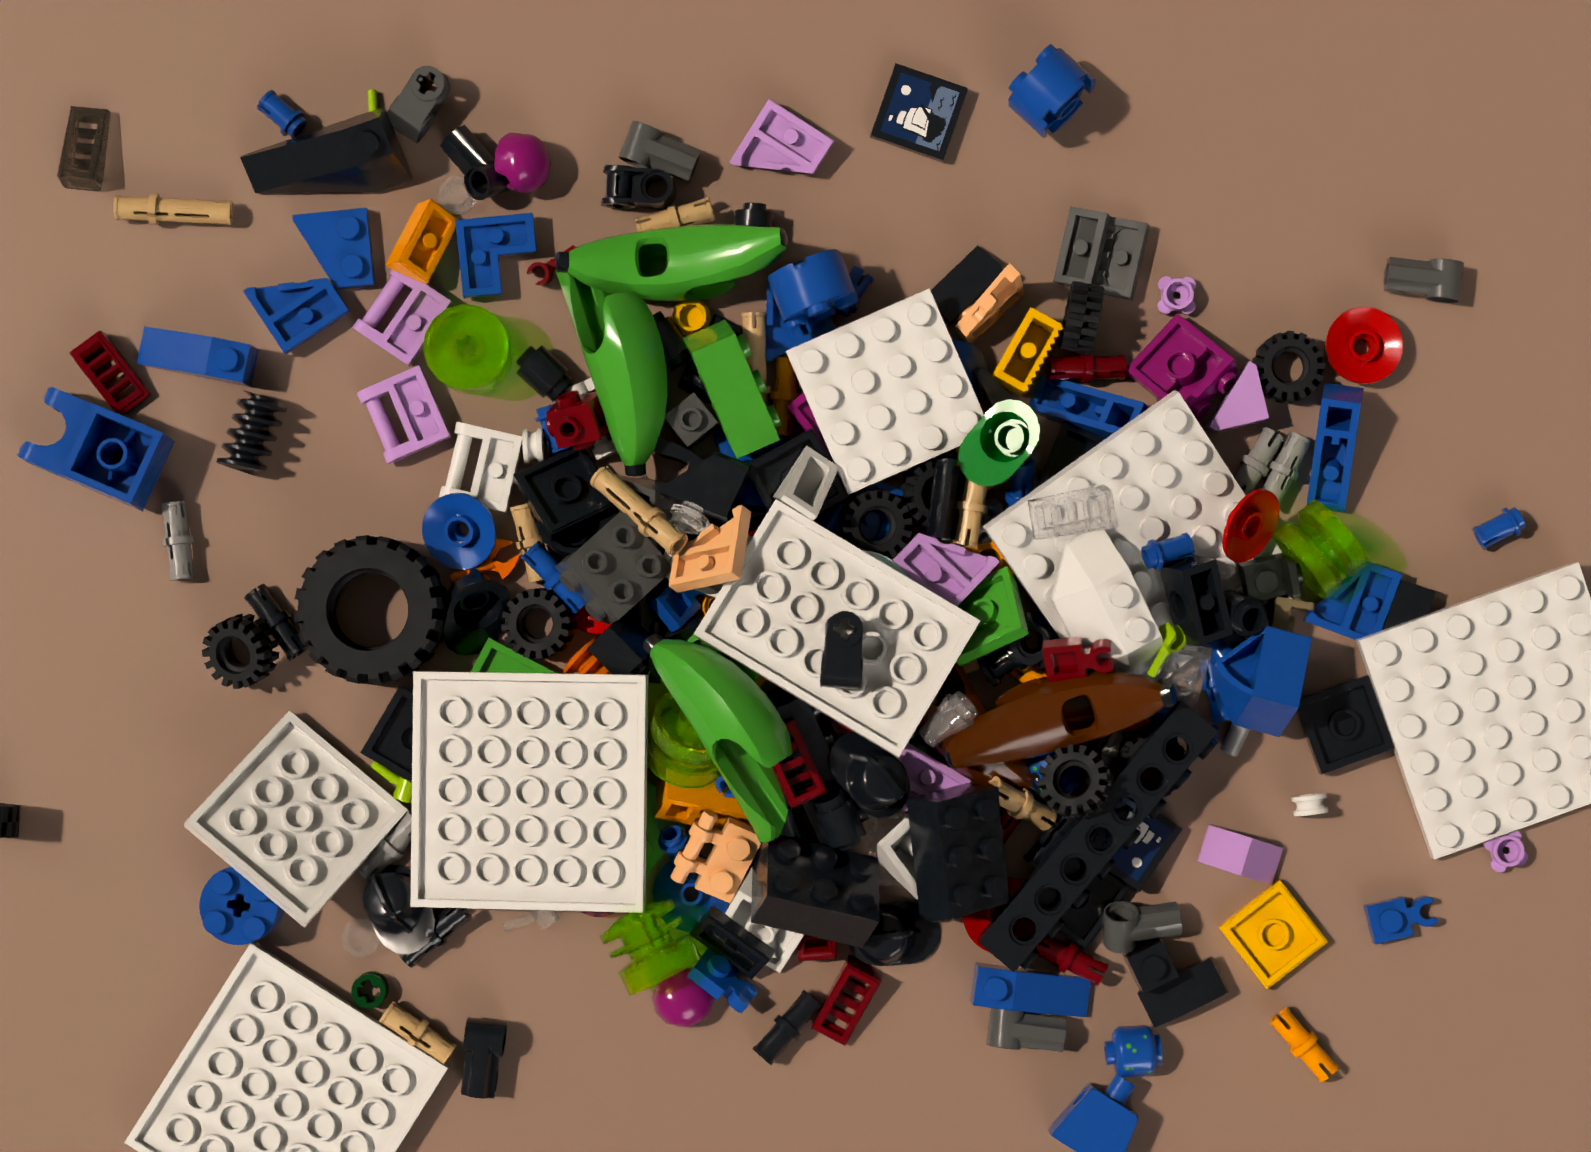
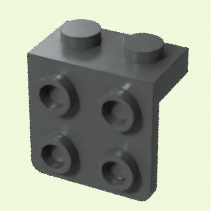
[555,513,671,625]

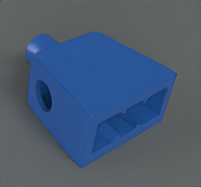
[1048,1073,1139,1152]

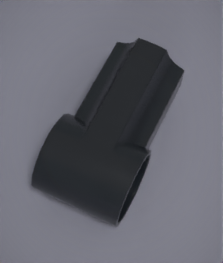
[440,125,511,201]
[461,1017,507,1099]

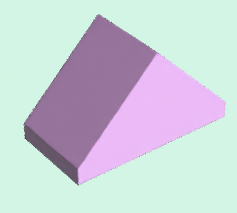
[1204,361,1269,434]
[1197,824,1283,885]

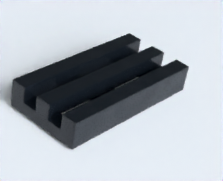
[689,905,775,980]

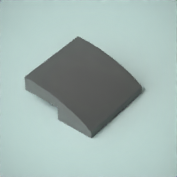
[1053,206,1150,301]

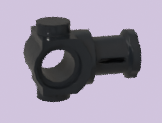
[976,612,1055,687]

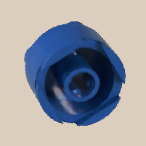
[1008,44,1096,138]
[767,249,859,330]
[199,867,285,945]

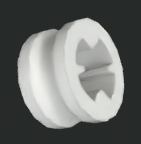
[522,428,545,463]
[1291,792,1329,817]

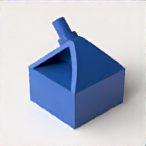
[1206,626,1312,737]

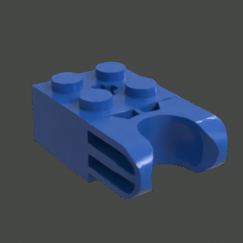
[17,387,175,512]

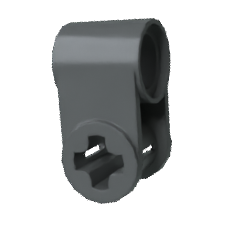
[387,66,450,143]

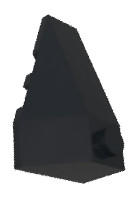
[240,106,413,193]

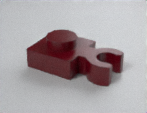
[1042,637,1114,682]

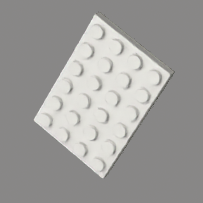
[694,499,980,758]

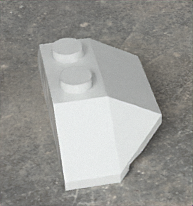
[1051,524,1166,675]

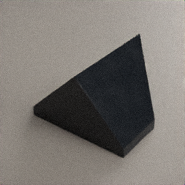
[655,451,751,527]

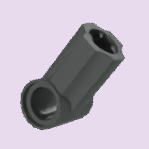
[618,121,701,183]
[1383,257,1464,303]
[1103,901,1182,953]
[986,1008,1067,1052]

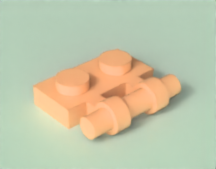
[670,809,761,903]

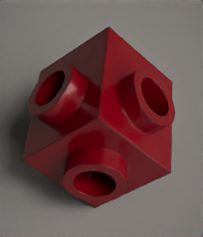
[546,391,609,450]

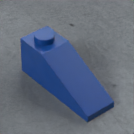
[136,326,259,387]
[1028,374,1148,438]
[1306,383,1364,512]
[970,962,1091,1017]

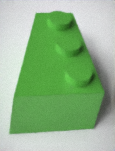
[683,320,782,459]

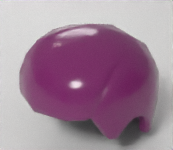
[494,133,551,194]
[652,967,715,1027]

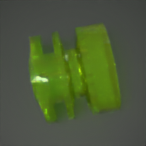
[599,898,702,996]

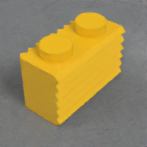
[990,307,1063,396]

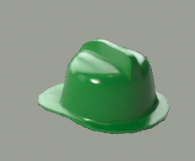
[958,399,1041,487]

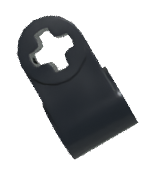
[601,165,677,209]
[820,611,863,690]

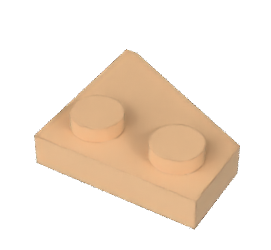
[955,263,1025,344]
[668,505,751,593]

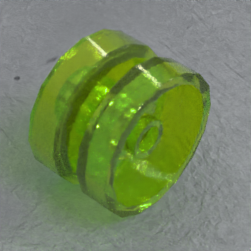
[423,304,514,395]
[1271,499,1369,600]
[647,692,721,788]

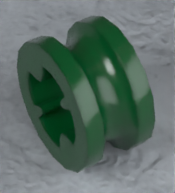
[351,971,389,1009]

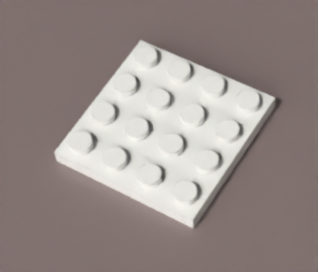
[786,289,992,495]
[184,710,408,928]

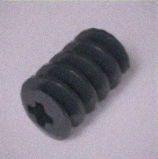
[216,390,287,476]

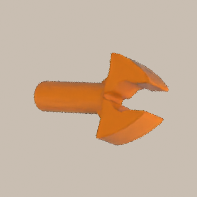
[449,539,521,584]

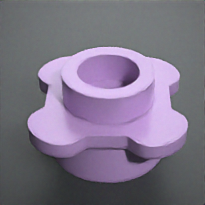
[1157,276,1196,315]
[1483,830,1528,872]

